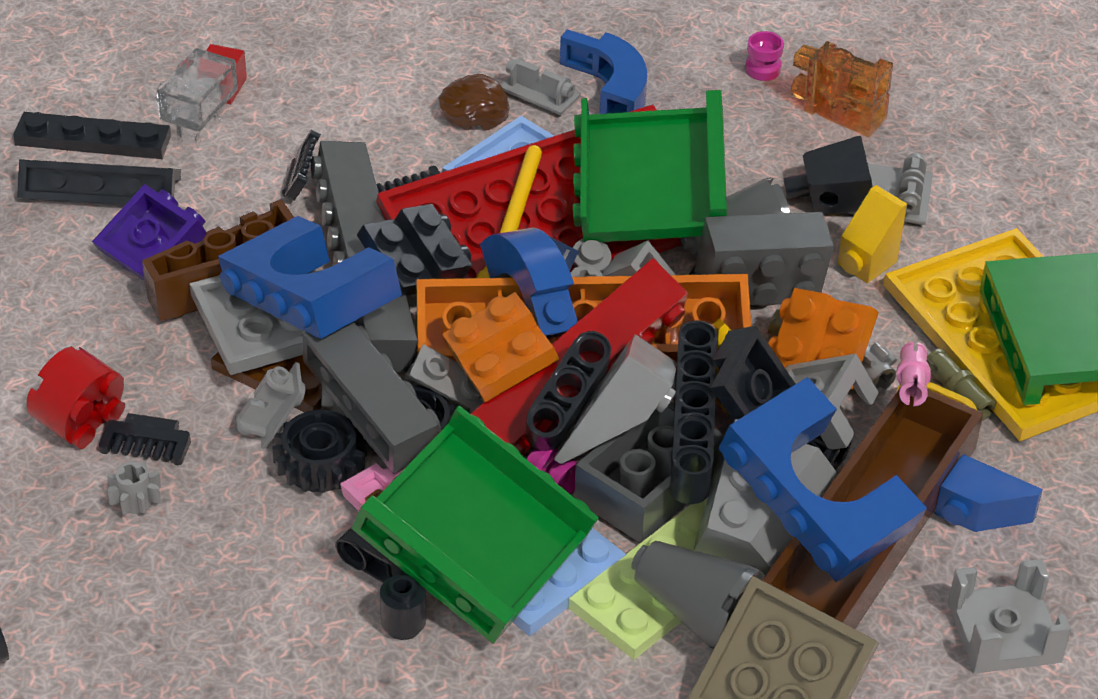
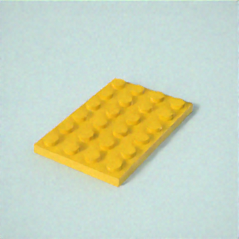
[883,228,1098,441]

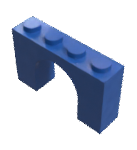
[218,216,402,339]
[718,377,927,583]

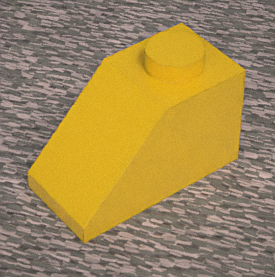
[837,185,907,284]

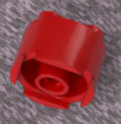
[26,346,125,449]

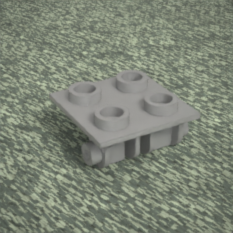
[849,153,933,225]

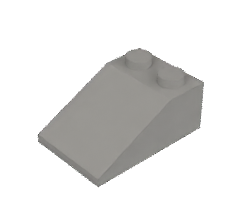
[554,334,677,464]

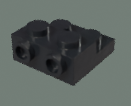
[357,204,472,297]
[710,326,796,421]

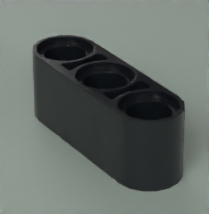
[525,331,611,451]

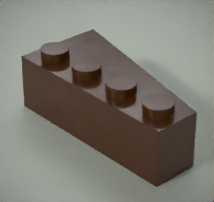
[142,199,294,321]

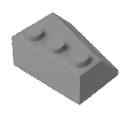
[693,419,838,576]

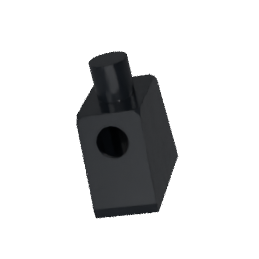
[783,135,873,215]

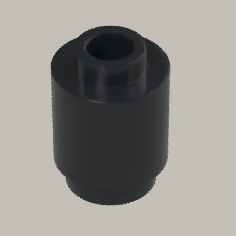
[380,574,427,640]

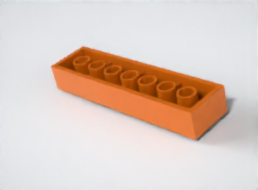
[417,274,751,363]

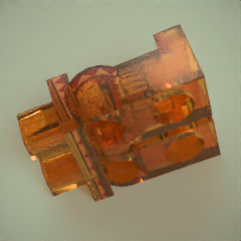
[791,41,893,137]

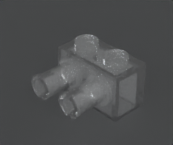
[156,48,238,150]

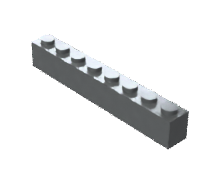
[311,141,418,372]

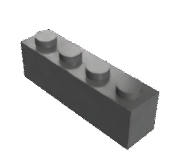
[302,322,441,474]

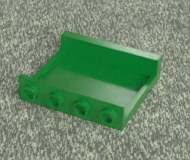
[573,90,727,242]
[980,253,1098,405]
[351,406,599,644]

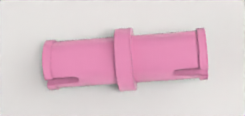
[896,342,931,406]

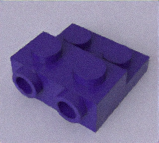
[92,184,206,281]

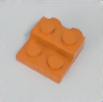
[768,288,879,390]
[442,292,559,402]

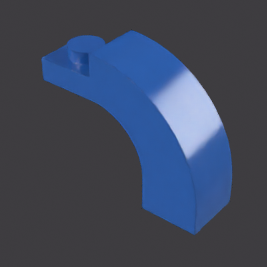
[560,29,647,114]
[480,228,578,339]

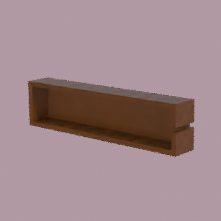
[762,388,983,629]

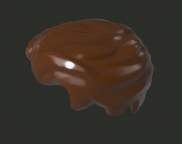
[438,74,510,130]

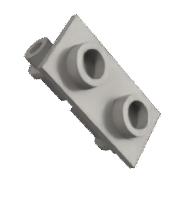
[501,58,581,115]
[405,344,484,414]
[236,362,305,449]

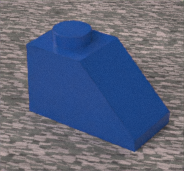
[935,454,1043,532]

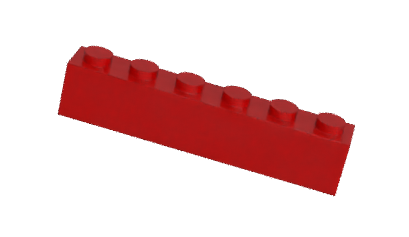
[470,258,688,456]

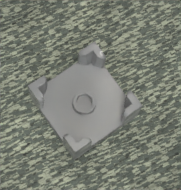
[785,354,879,450]
[948,559,1071,674]

